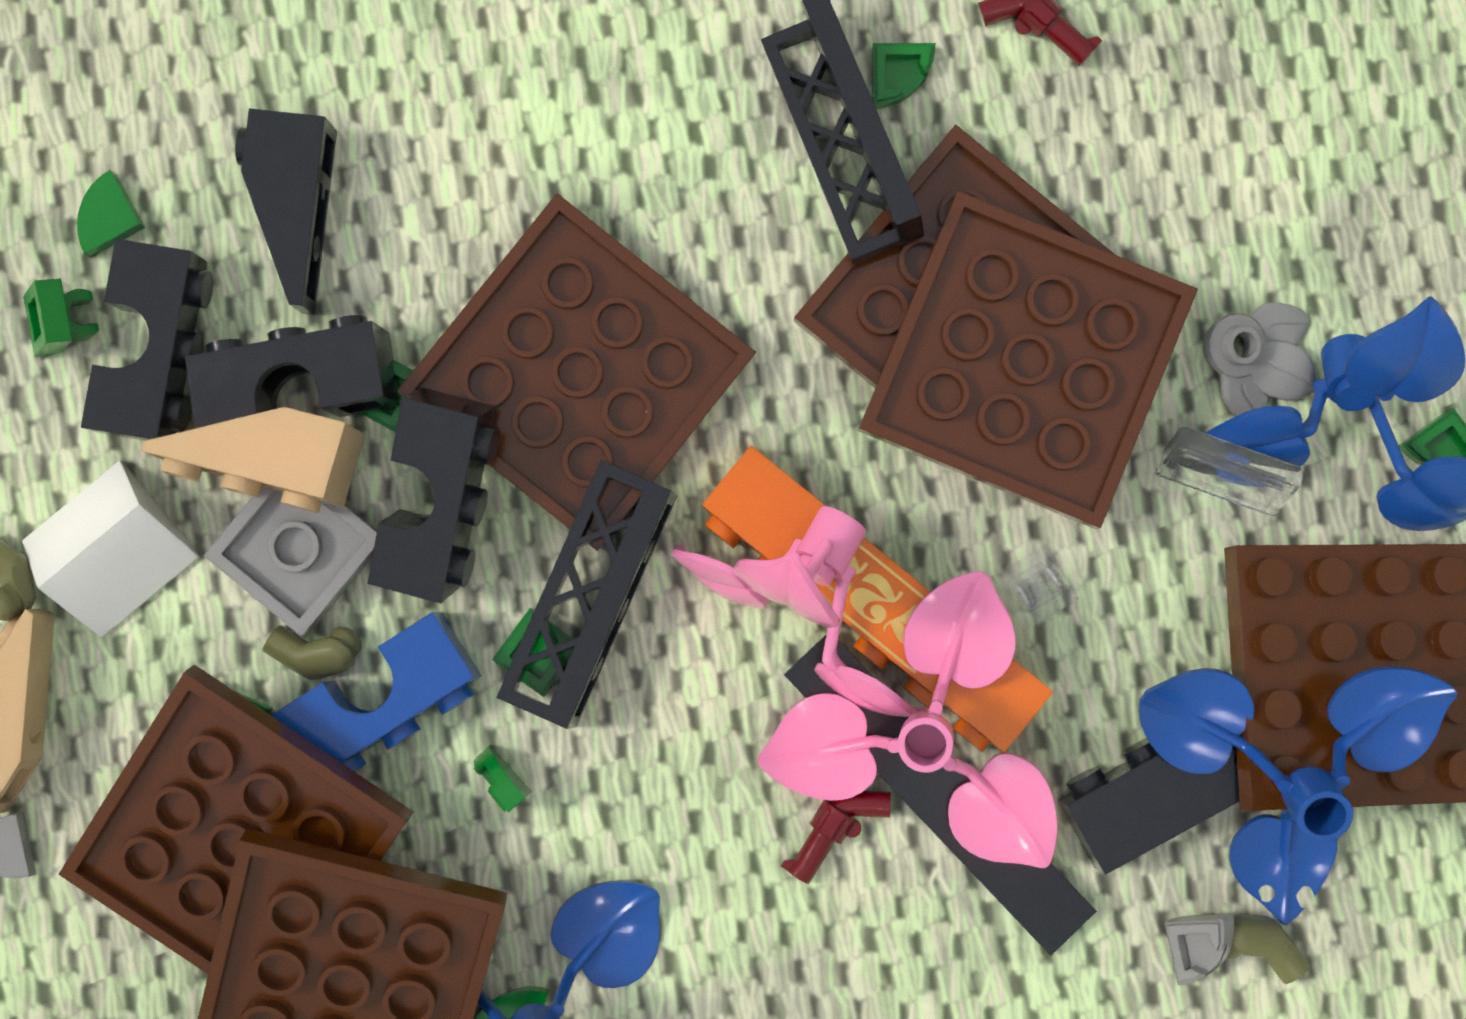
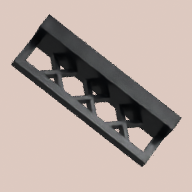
[761,0,924,265]
[496,460,677,729]

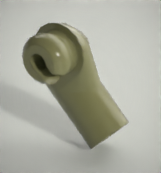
[0,539,36,621]
[262,625,362,680]
[1227,914,1310,984]

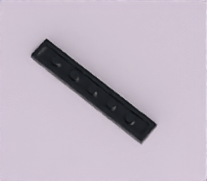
[783,633,1097,956]

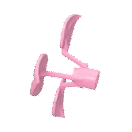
[671,506,927,717]
[757,571,1057,868]

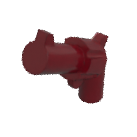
[978,0,1102,66]
[781,791,891,884]

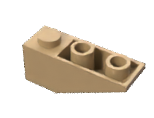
[140,407,365,513]
[0,609,55,813]

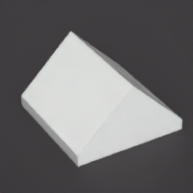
[22,460,201,638]

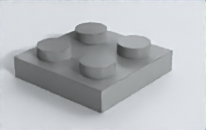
[203,487,377,637]

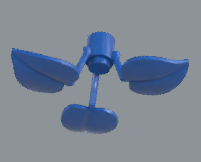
[1204,296,1466,531]
[1138,666,1458,925]
[478,880,660,1019]

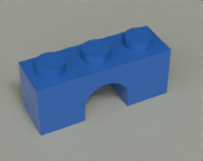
[271,612,482,772]

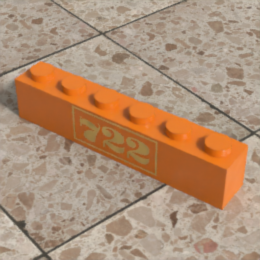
[702,445,1053,753]

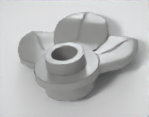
[1203,303,1316,416]

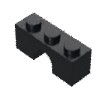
[81,238,213,441]
[185,315,400,429]
[367,388,500,604]

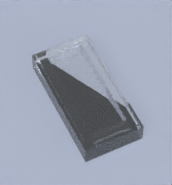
[1155,425,1304,517]

